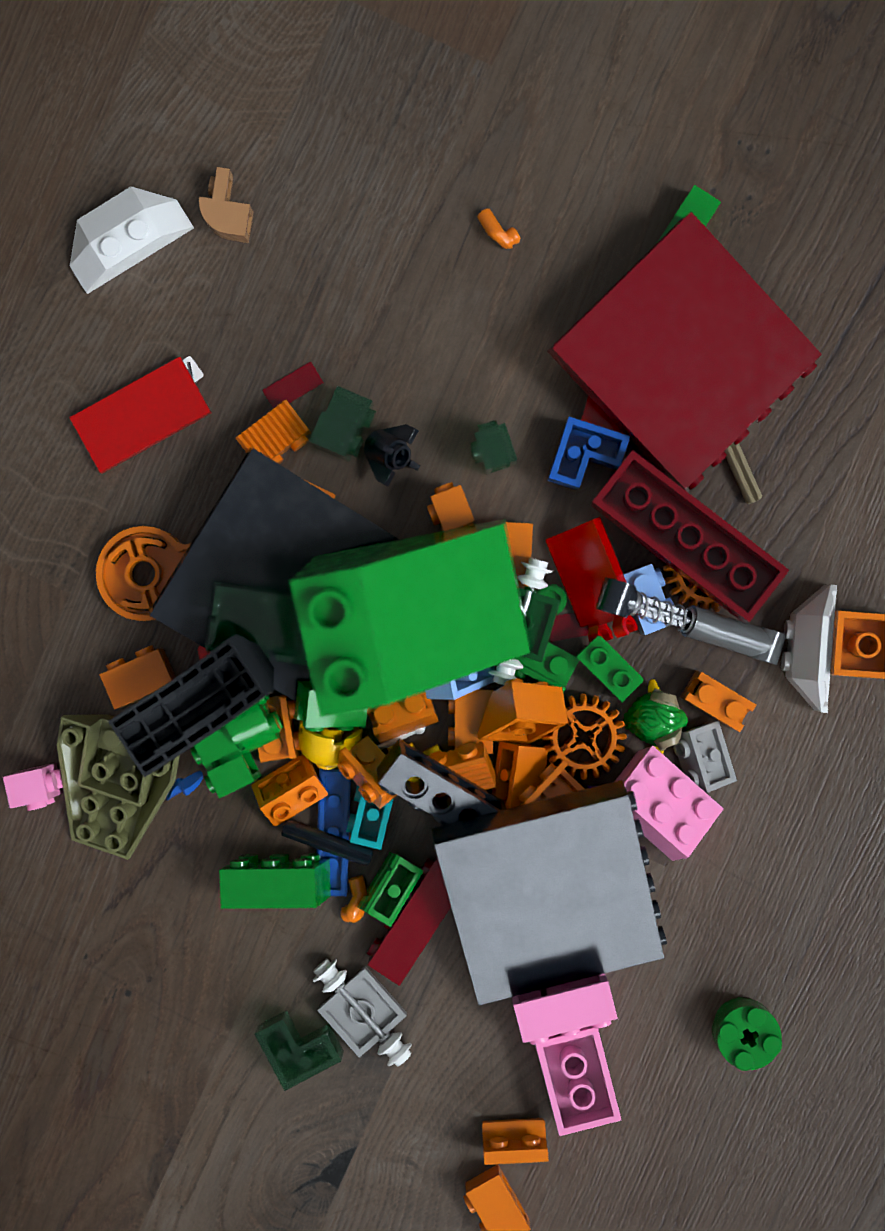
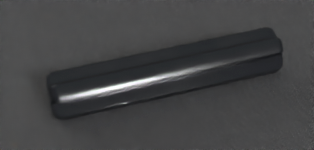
[281,819,373,866]

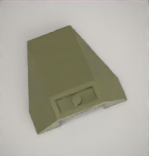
[57,714,180,860]

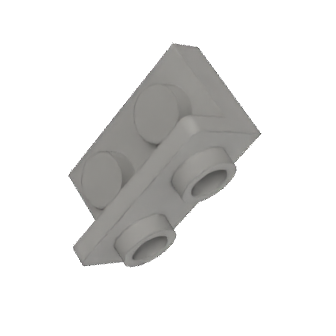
[674,720,737,793]

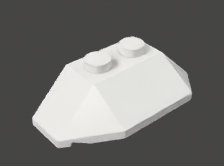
[70,186,194,294]
[781,585,837,713]

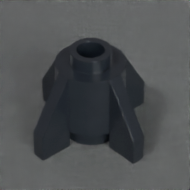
[364,424,421,487]

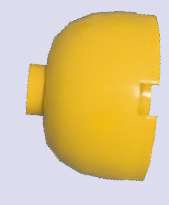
[298,720,363,770]

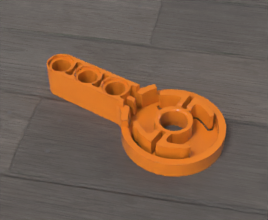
[96,526,191,621]

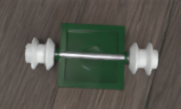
[488,558,561,685]

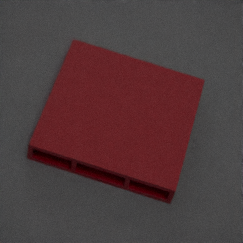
[547,212,822,490]

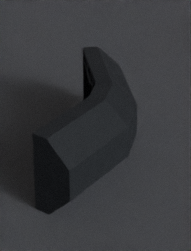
[108,634,274,778]

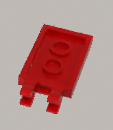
[545,517,638,643]

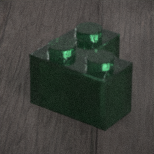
[309,386,377,462]
[254,1010,344,1091]

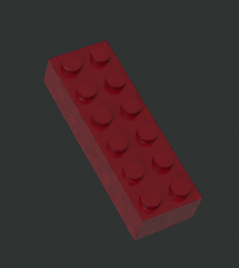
[591,450,790,624]

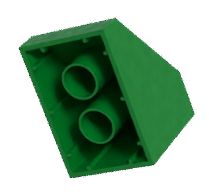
[290,519,531,717]

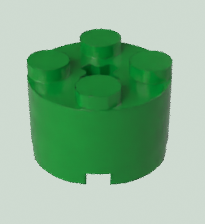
[225,695,284,755]
[712,997,782,1071]

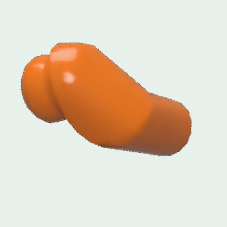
[477,209,521,249]
[340,875,368,923]

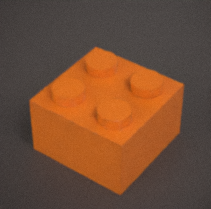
[830,611,885,679]

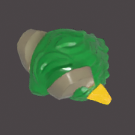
[623,679,688,754]

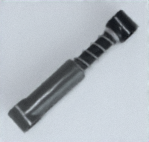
[596,577,786,665]

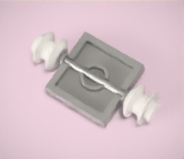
[313,959,412,1067]

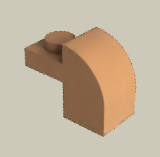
[199,167,254,243]

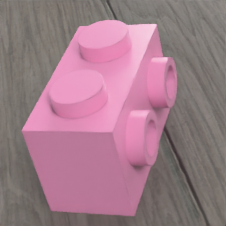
[3,763,63,811]

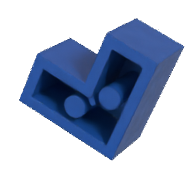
[547,417,630,490]

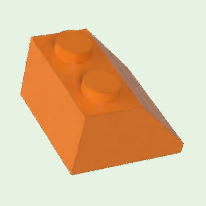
[478,679,568,744]

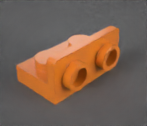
[258,694,301,763]
[338,736,410,809]
[251,754,328,827]
[482,1118,549,1165]

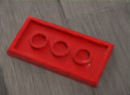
[69,357,212,474]

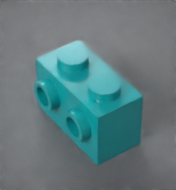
[346,785,394,850]

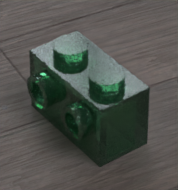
[470,420,517,475]

